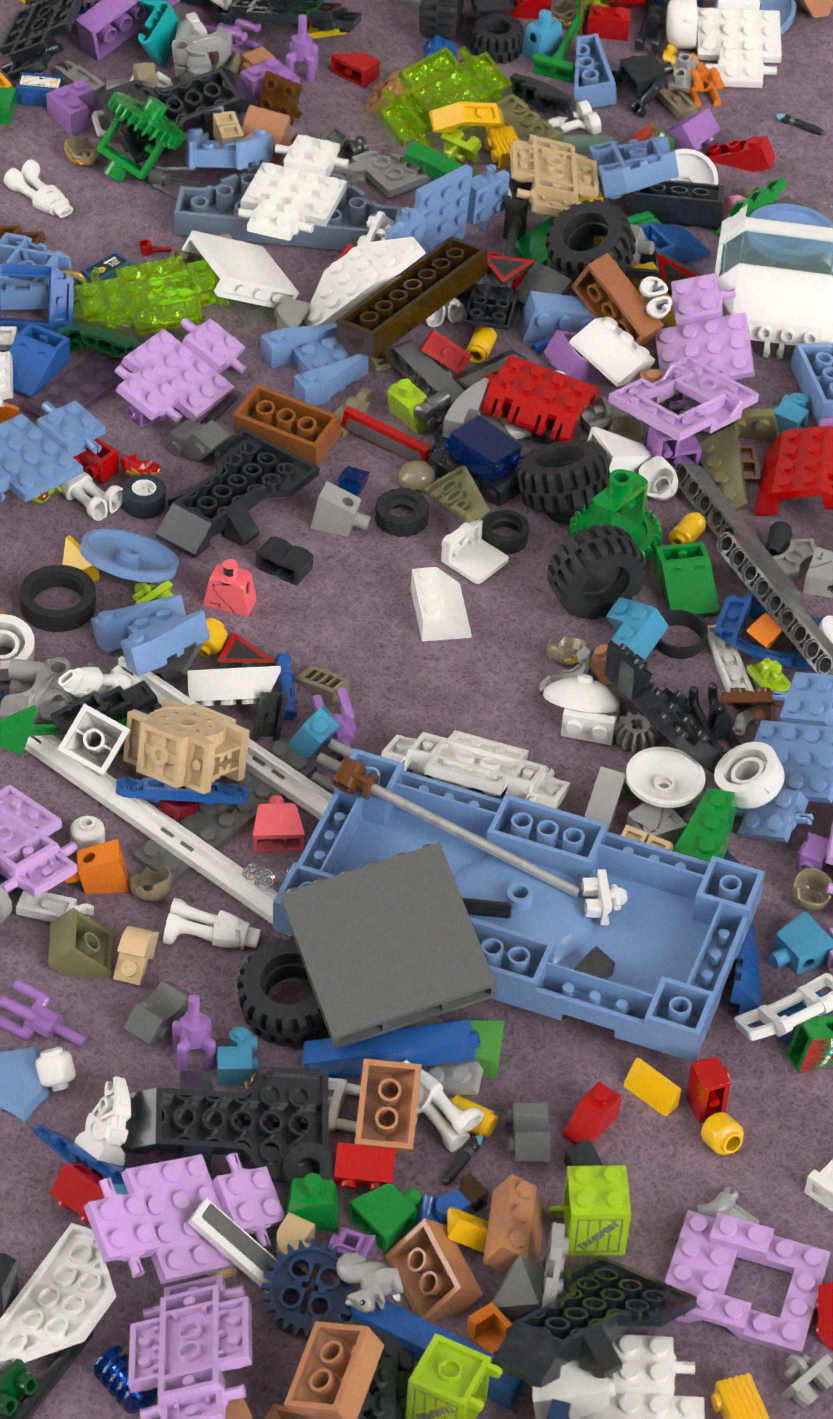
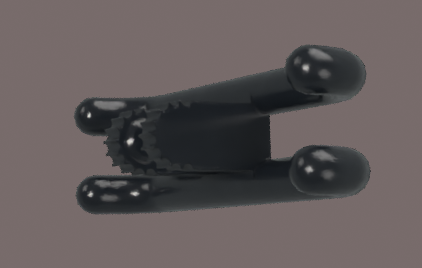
[635,0,670,54]
[688,682,740,755]

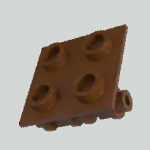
[258,70,303,126]

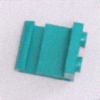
[138,0,180,67]

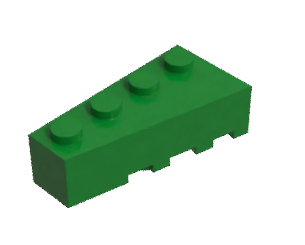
[673,788,737,862]

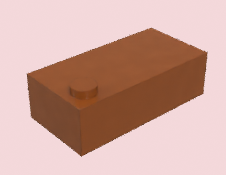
[571,253,664,347]
[233,384,341,466]

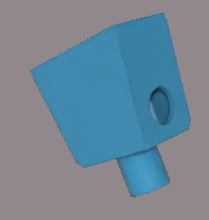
[521,10,563,60]
[768,911,833,975]

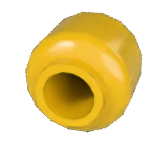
[198,618,227,657]
[701,1112,744,1155]

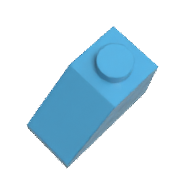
[288,706,343,760]

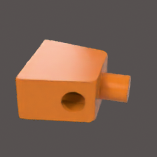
[65,839,129,894]

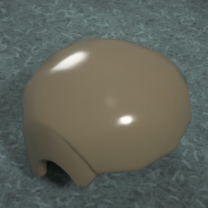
[397,460,436,494]
[130,865,172,902]
[791,868,833,911]

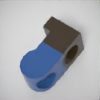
[435,1172,488,1225]

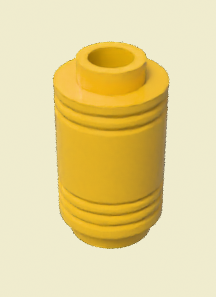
[466,326,497,364]
[668,512,706,545]
[445,1095,498,1137]

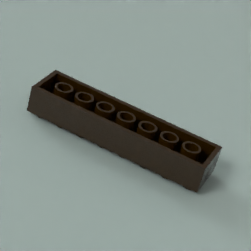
[336,236,488,358]

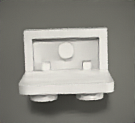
[441,519,509,584]
[561,707,620,745]

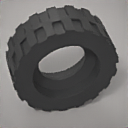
[375,488,429,537]

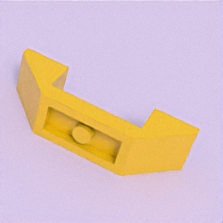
[429,102,505,134]

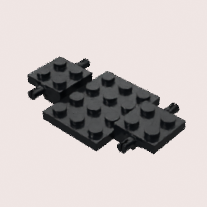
[0,0,84,81]
[210,0,362,33]

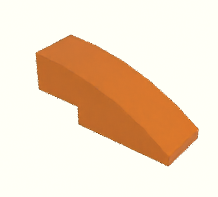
[746,612,784,650]

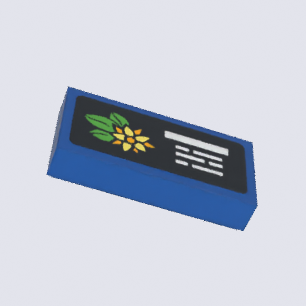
[82,252,131,287]

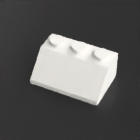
[569,317,655,386]
[411,567,472,641]
[187,666,281,706]

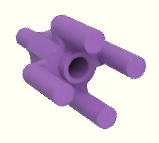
[285,14,318,82]
[202,18,263,55]
[312,688,357,759]
[0,979,87,1047]
[172,994,216,1072]

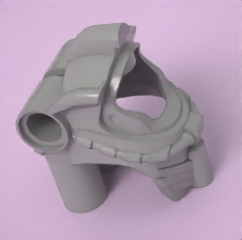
[172,20,232,77]
[0,657,80,725]

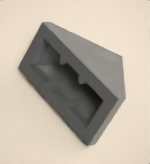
[490,1254,545,1321]

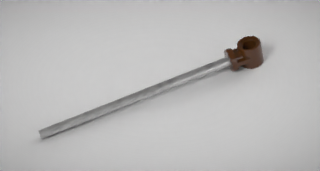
[331,757,581,898]

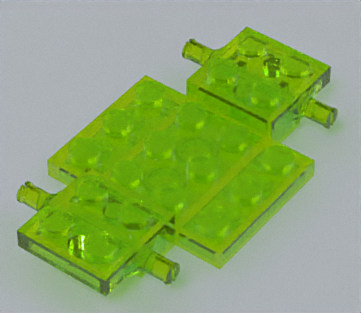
[376,47,512,148]
[75,255,229,336]

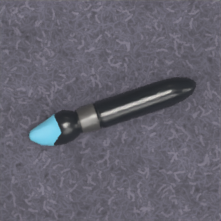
[776,114,824,135]
[442,1135,483,1185]

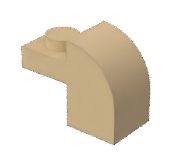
[113,926,159,986]
[276,1212,327,1278]

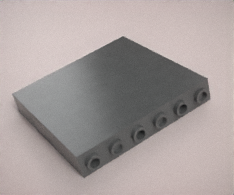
[280,842,497,1050]

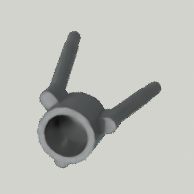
[148,165,200,200]

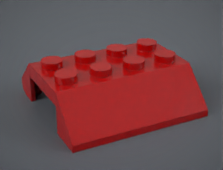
[481,355,603,442]
[754,426,833,517]

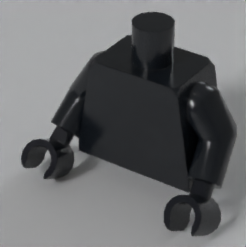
[611,54,673,118]
[427,412,488,478]

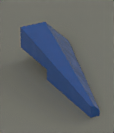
[730,917,762,1026]
[33,1125,130,1184]

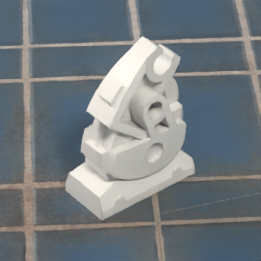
[75,1076,131,1166]

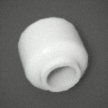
[70,816,105,852]
[36,1047,76,1091]

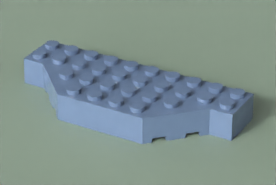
[174,166,402,251]

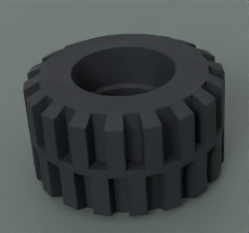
[470,13,523,64]

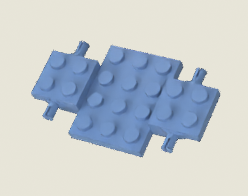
[385,164,510,272]
[0,401,106,502]
[735,672,833,843]

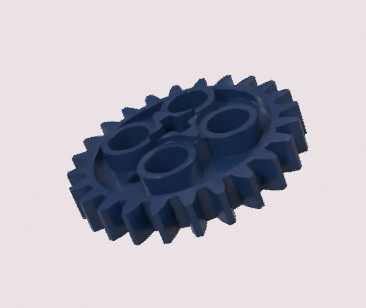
[261,1239,359,1339]

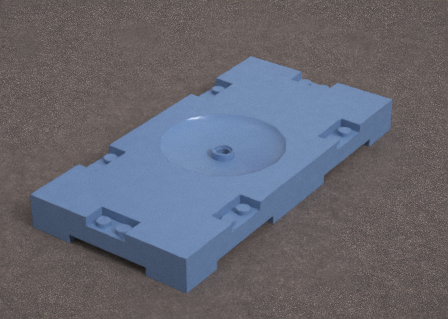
[273,748,765,1062]

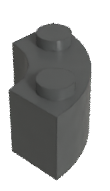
[165,418,230,460]
[123,981,193,1044]
[506,1103,550,1161]

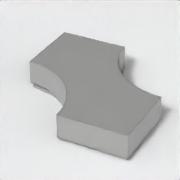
[772,538,816,579]

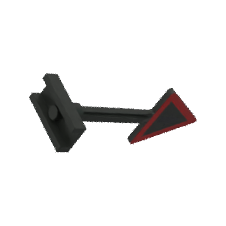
[488,195,535,285]
[588,247,702,296]
[216,633,288,741]

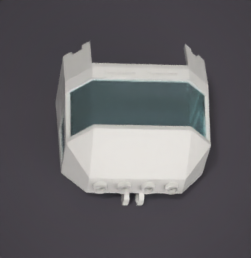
[715,204,833,360]

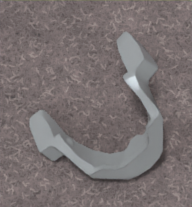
[539,647,591,693]

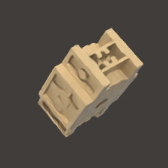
[123,698,250,794]

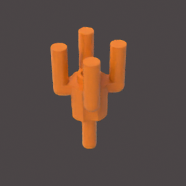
[688,53,724,107]

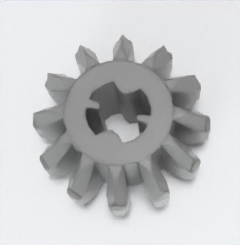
[614,712,659,755]

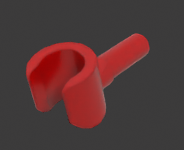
[139,239,171,256]

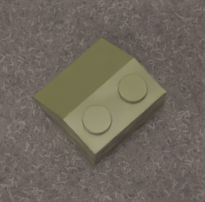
[48,908,113,977]

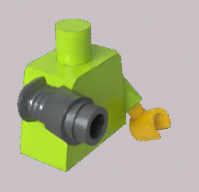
[387,379,451,435]

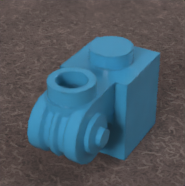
[774,393,809,434]
[217,1027,258,1086]

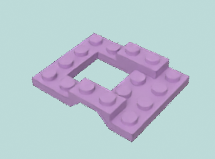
[608,356,759,441]
[664,1210,831,1357]

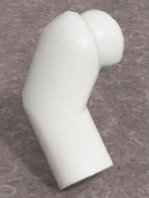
[732,706,758,736]

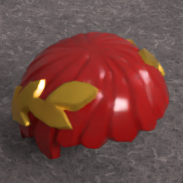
[120,453,160,478]

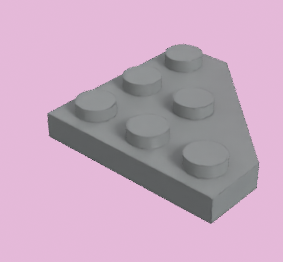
[352,150,436,198]
[411,1016,483,1095]
[538,1222,569,1309]

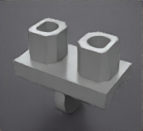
[668,53,697,93]
[581,397,628,434]
[780,1353,833,1409]

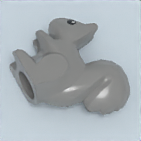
[336,1252,403,1314]

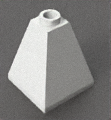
[587,427,652,474]
[57,704,130,776]
[532,1360,616,1419]

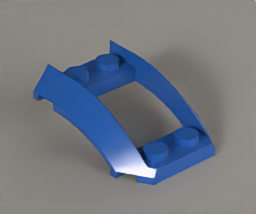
[0,263,74,333]
[714,591,828,672]

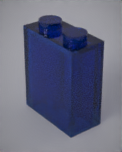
[445,415,523,482]

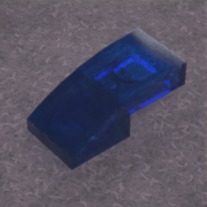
[337,466,370,497]

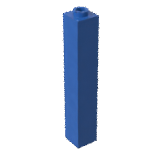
[303,1020,480,1078]
[350,1300,525,1410]

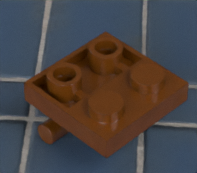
[722,687,784,723]

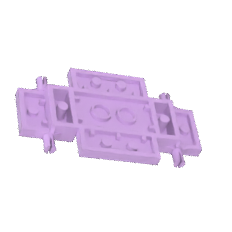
[655,273,755,411]
[114,318,247,423]
[0,785,78,898]
[84,1153,285,1284]
[128,1274,252,1419]

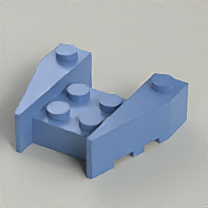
[183,128,273,170]
[589,136,679,199]
[0,233,72,310]
[261,323,369,406]
[91,594,210,676]

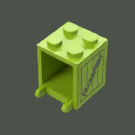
[548,1166,631,1256]
[405,1333,503,1419]

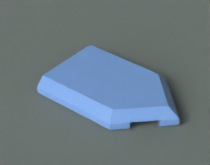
[0,1047,49,1123]

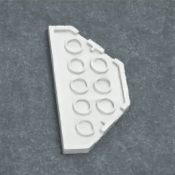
[303,237,426,326]
[0,1223,116,1371]

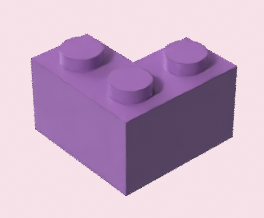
[240,58,300,100]
[46,79,95,135]
[646,425,702,468]

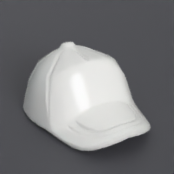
[639,456,678,501]

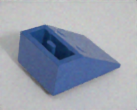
[639,222,710,269]
[9,322,71,399]

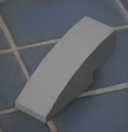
[442,378,489,441]
[584,766,626,831]

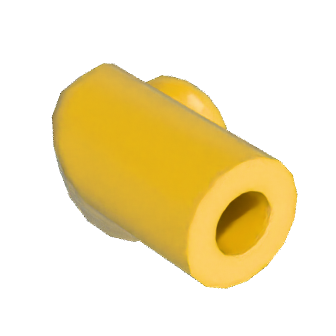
[662,44,677,67]

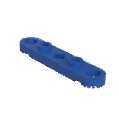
[115,777,249,805]

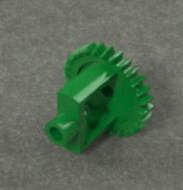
[96,92,186,183]
[568,469,662,560]

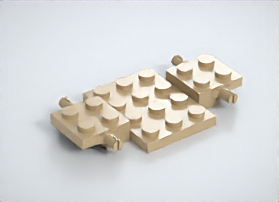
[510,134,599,218]

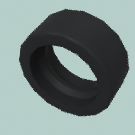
[482,510,529,554]

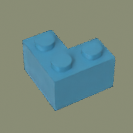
[606,597,669,660]

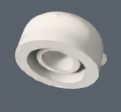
[666,0,697,49]
[0,614,35,681]
[714,742,785,809]

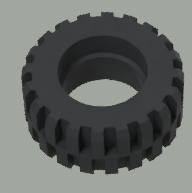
[419,0,464,41]
[545,199,636,282]
[516,439,610,513]
[547,524,647,619]
[237,936,328,1047]

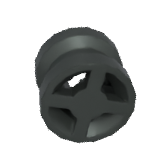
[343,136,369,161]

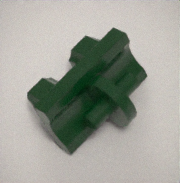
[0,1358,39,1417]

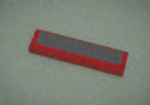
[341,406,430,463]

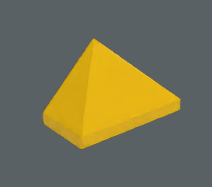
[62,535,100,582]

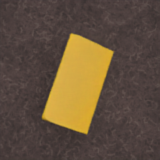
[623,1058,681,1117]
[447,1207,489,1253]

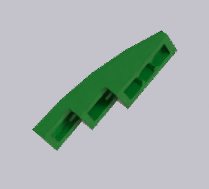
[403,141,477,179]
[716,177,788,237]

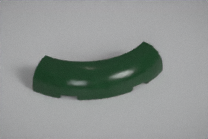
[53,324,144,357]

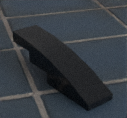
[510,73,574,119]
[50,680,158,734]

